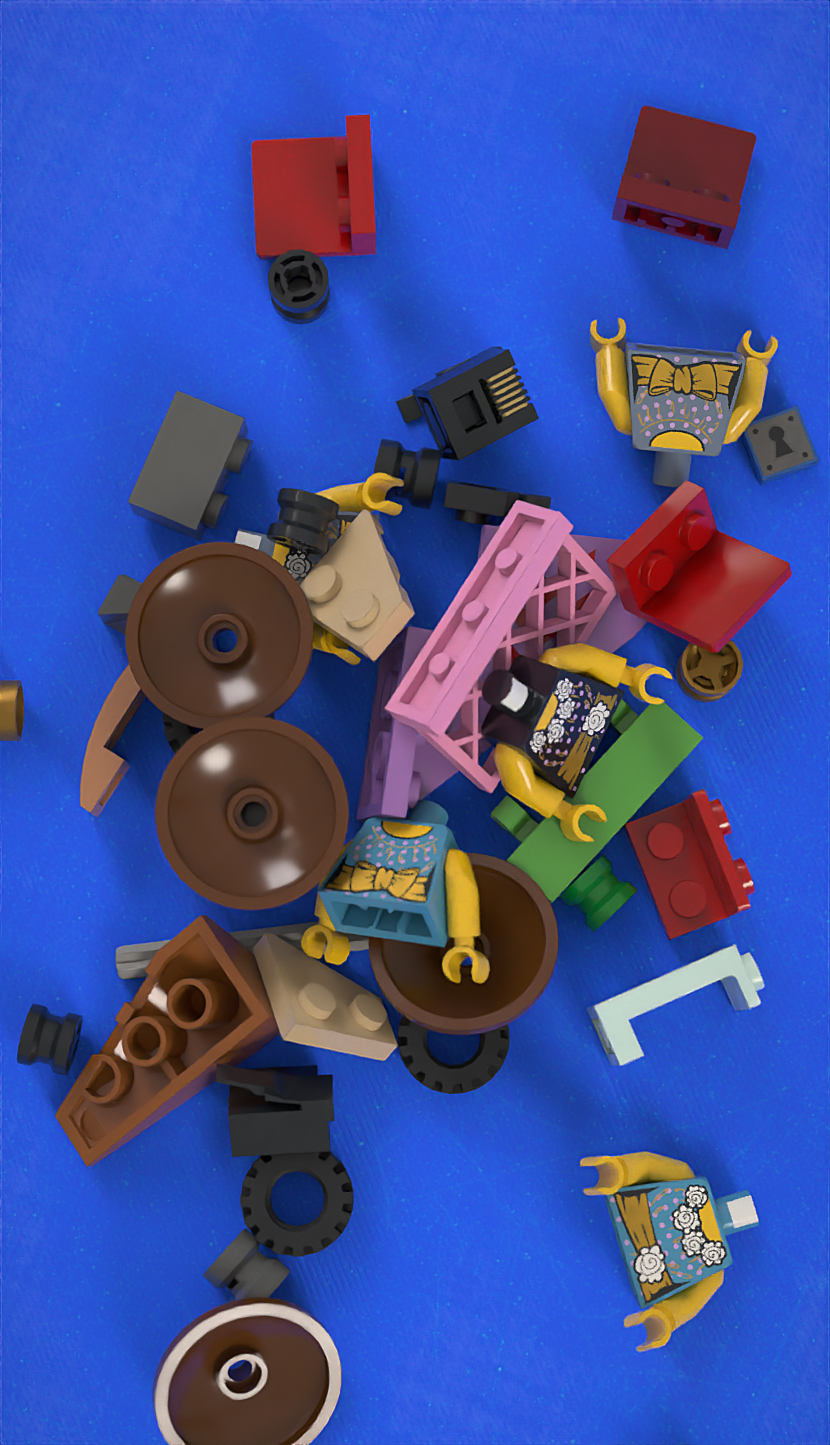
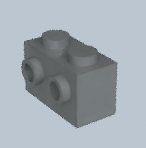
[128,390,253,542]

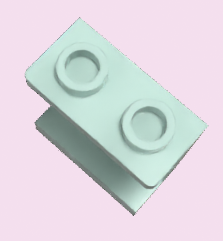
[586,945,764,1066]

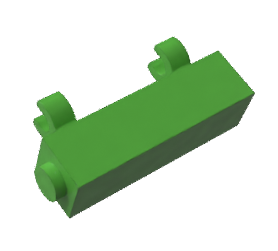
[489,696,703,905]

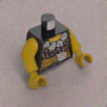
[481,643,673,842]

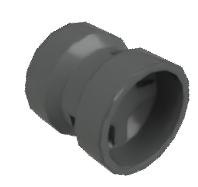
[202,1228,291,1301]

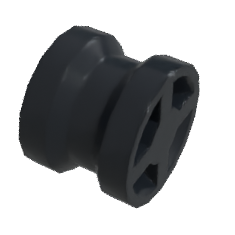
[266,488,340,555]
[17,1003,83,1075]

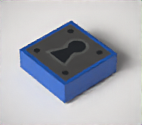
[741,405,819,486]

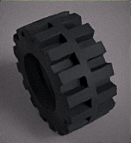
[398,1015,510,1094]
[240,1151,354,1257]

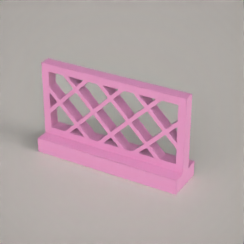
[384,500,617,794]

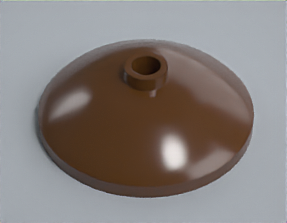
[125,542,314,729]
[155,716,349,910]
[368,853,559,1035]
[152,1297,342,1445]

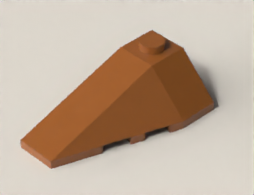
[55,915,280,1167]

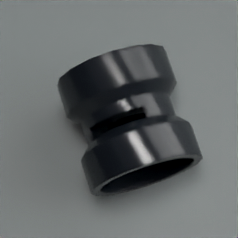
[268,249,330,324]
[373,438,442,510]

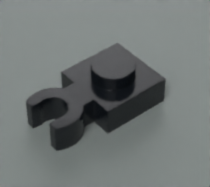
[444,479,551,525]

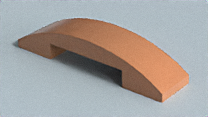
[80,664,147,818]

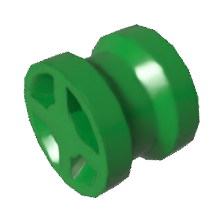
[559,854,638,932]

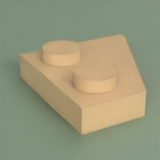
[299,509,415,662]
[253,932,398,1061]

